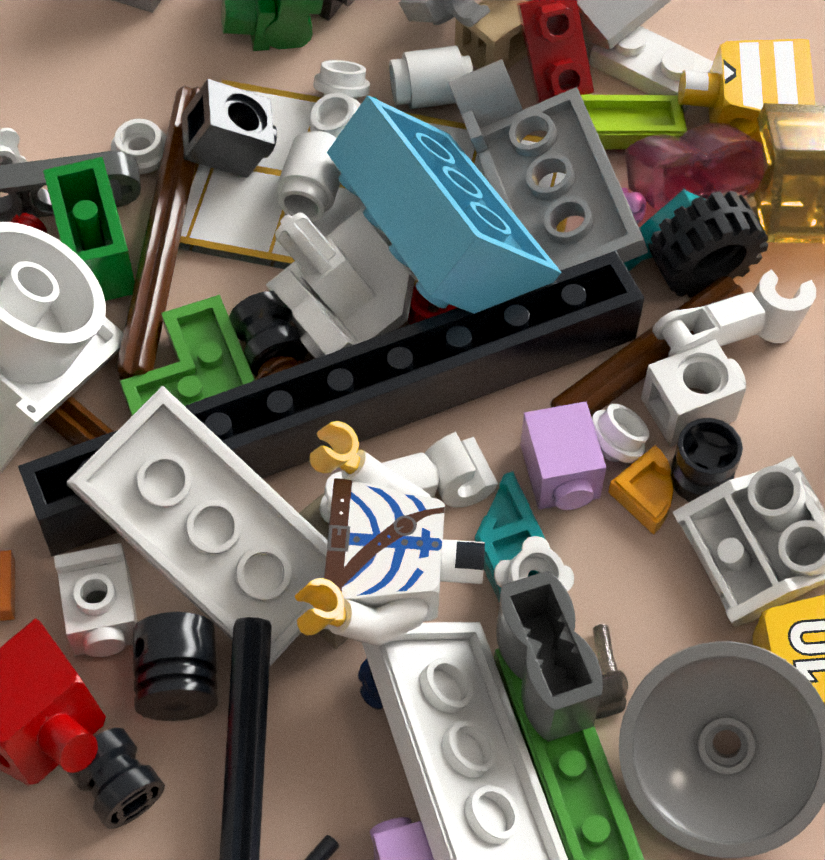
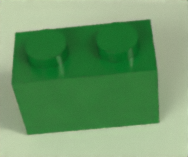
[43,157,135,301]

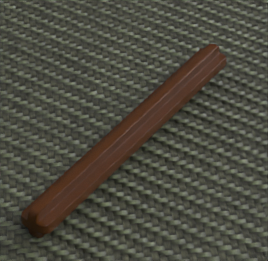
[116,86,200,380]

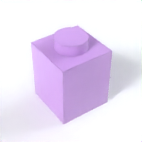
[520,401,606,510]

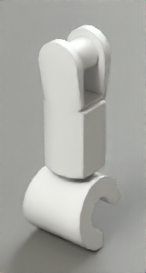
[652,269,816,357]
[319,432,498,523]

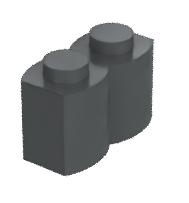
[496,571,603,742]

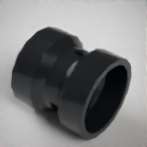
[229,291,308,376]
[670,418,743,502]
[67,727,165,829]

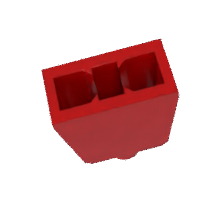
[0,618,106,786]

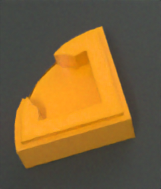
[608,445,673,535]

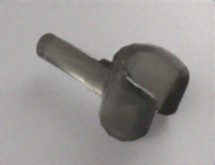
[593,624,628,720]

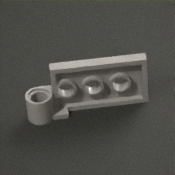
[449,59,648,271]

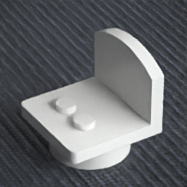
[0,222,123,474]

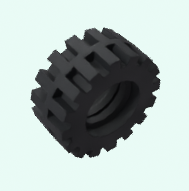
[649,191,769,298]

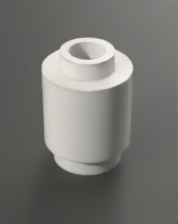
[389,45,473,109]
[277,131,341,221]

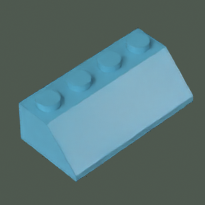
[326,95,562,314]

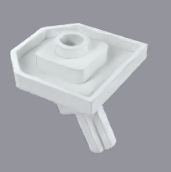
[266,209,415,343]

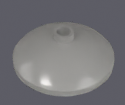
[619,641,825,858]

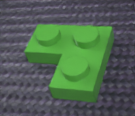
[120,295,255,417]

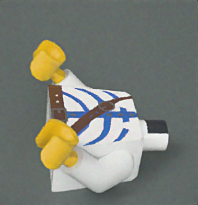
[295,421,485,646]

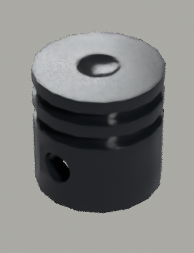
[133,612,218,721]

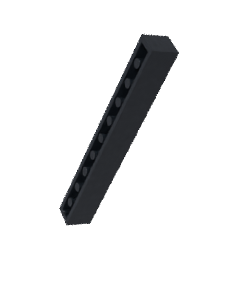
[18,251,644,557]

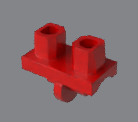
[517,0,595,104]

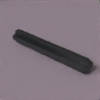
[219,617,272,860]

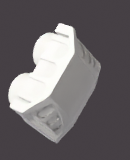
[673,456,825,627]

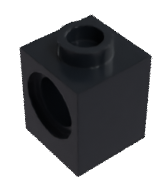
[182,79,277,178]

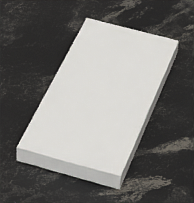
[67,386,328,666]
[362,622,568,860]

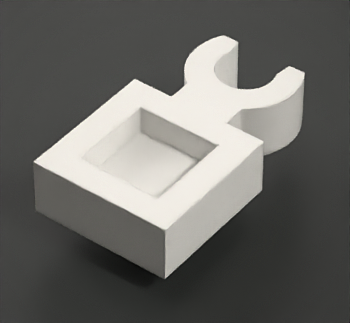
[271,269,360,358]

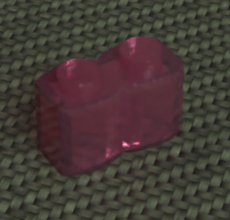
[625,122,765,210]

